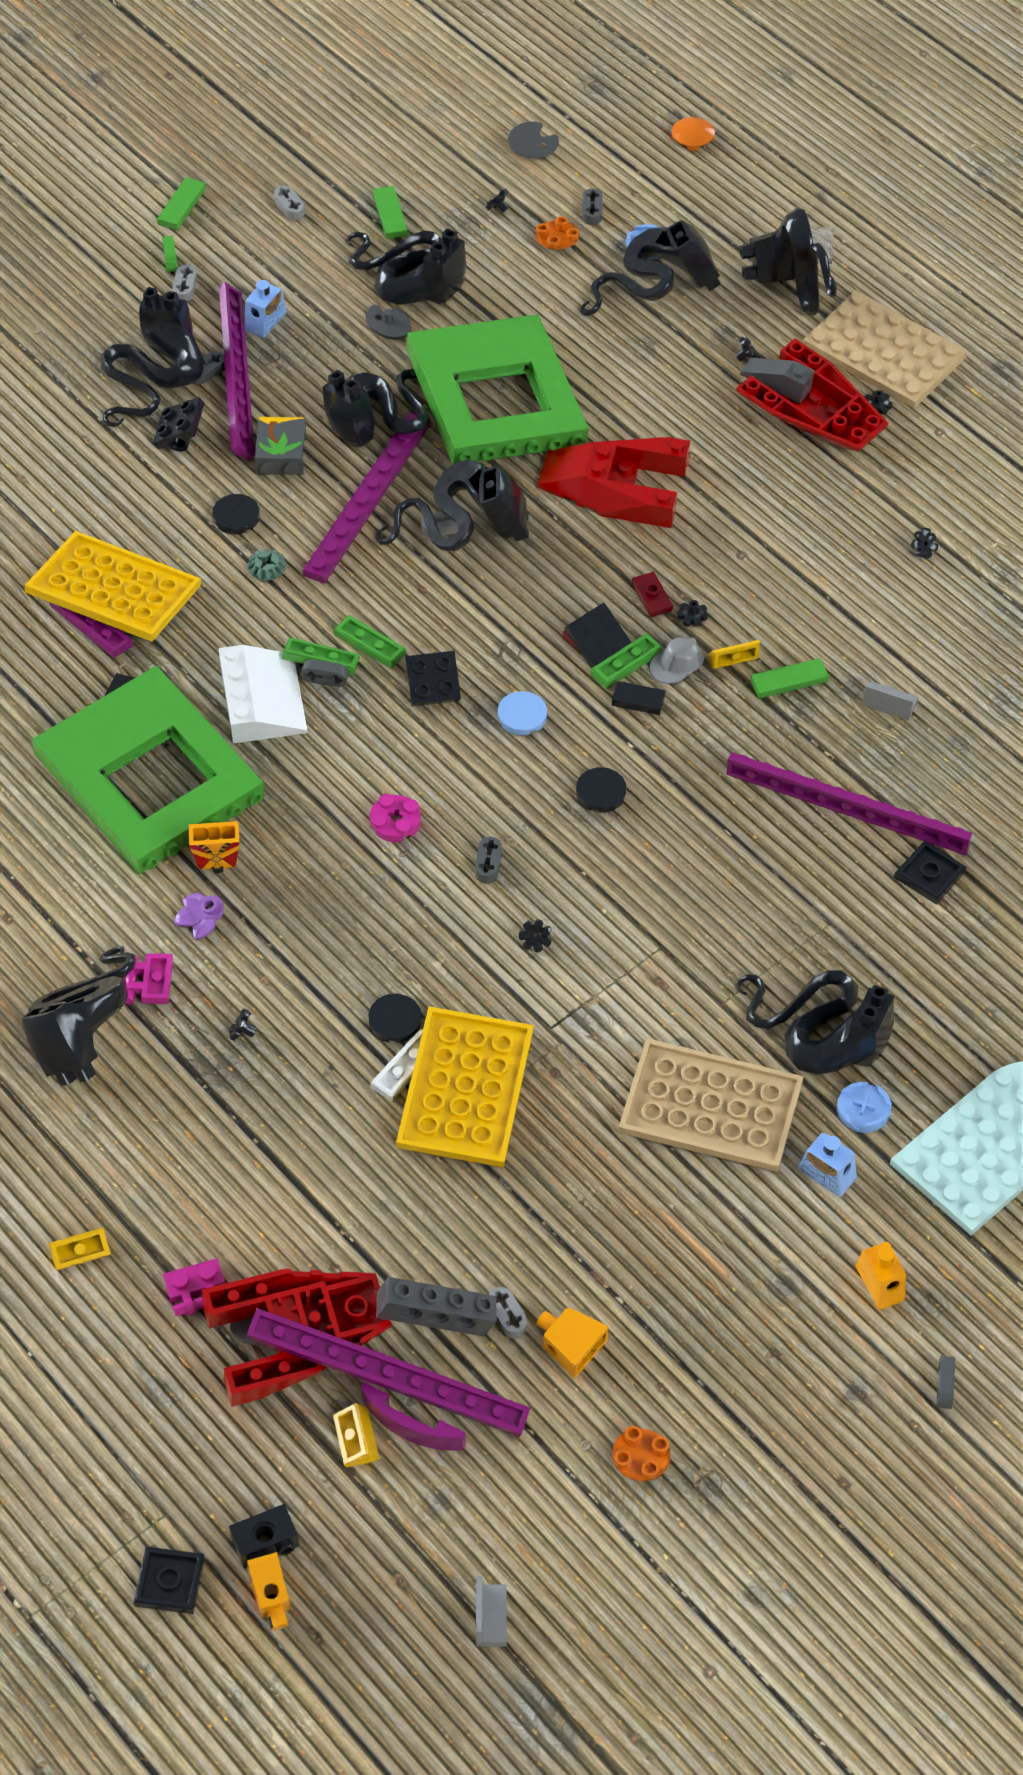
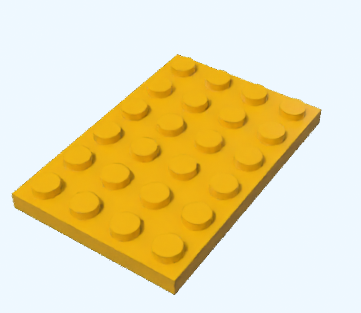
[25,531,201,642]
[396,1006,534,1168]

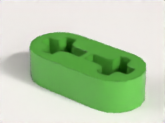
[162,236,178,272]

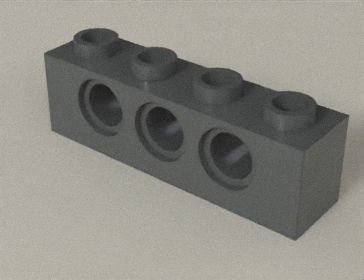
[376,1277,496,1336]

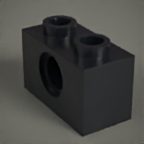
[229,1504,299,1569]

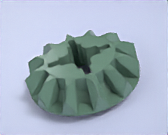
[247,548,286,581]

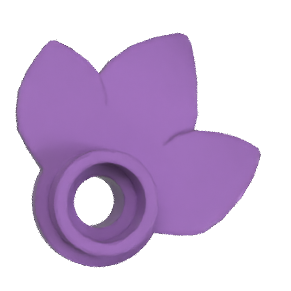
[174,893,224,940]

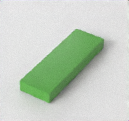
[157,177,206,230]
[373,186,408,239]
[333,615,406,669]
[591,633,663,689]
[282,637,360,676]
[750,658,829,699]

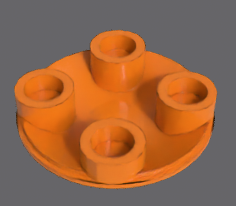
[672,117,715,151]
[535,216,580,250]
[612,1426,671,1481]

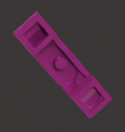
[361,1382,466,1451]

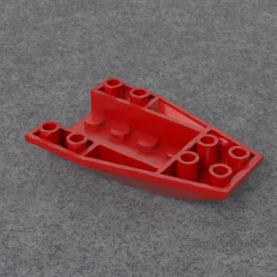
[736,338,889,451]

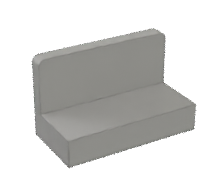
[862,681,918,721]
[476,1576,507,1647]

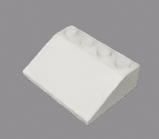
[219,645,307,743]

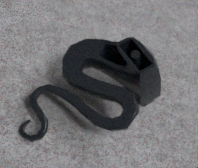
[739,208,837,316]
[580,220,721,316]
[347,228,466,305]
[101,287,206,427]
[323,369,456,447]
[375,459,529,551]
[22,946,136,1086]
[736,970,894,1075]

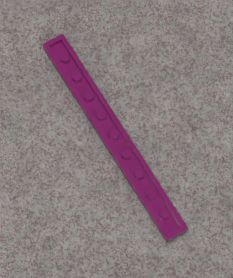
[219,282,255,461]
[303,412,431,584]
[726,752,972,855]
[246,1308,530,1437]

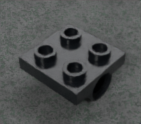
[153,397,204,452]
[405,651,461,707]

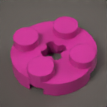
[370,794,421,842]

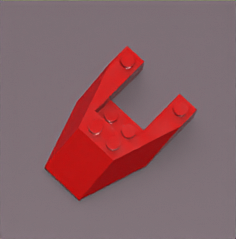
[537,437,691,528]
[202,1268,392,1407]

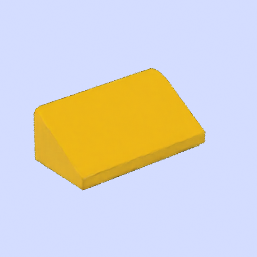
[707,640,760,669]
[48,1227,111,1271]
[333,1403,379,1468]

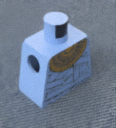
[244,280,287,338]
[798,1133,857,1198]

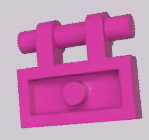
[125,953,173,1005]
[163,1258,225,1317]

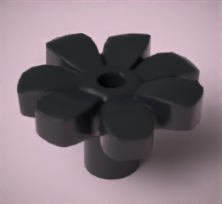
[486,188,509,213]
[735,337,761,361]
[865,390,892,414]
[911,528,938,559]
[677,600,708,627]
[519,919,552,952]
[229,1008,257,1041]

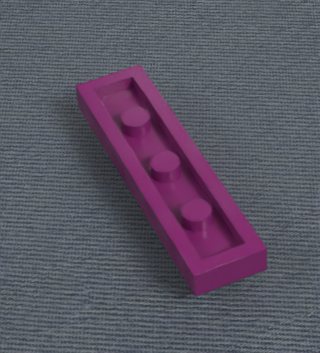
[50,602,132,658]

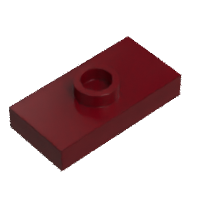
[632,572,673,618]

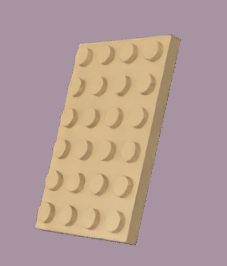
[803,290,967,408]
[618,1038,804,1172]

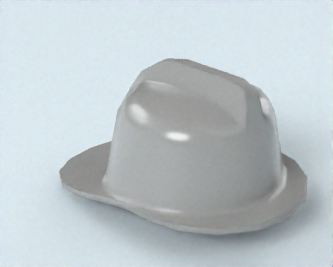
[649,637,704,684]

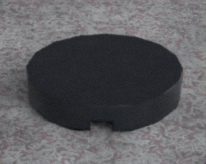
[212,494,260,534]
[576,767,626,813]
[368,993,422,1043]

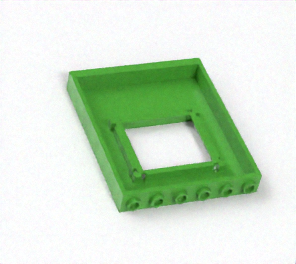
[406,314,589,464]
[32,665,264,874]

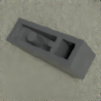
[740,358,815,404]

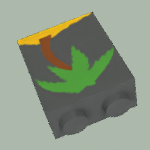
[255,417,307,475]

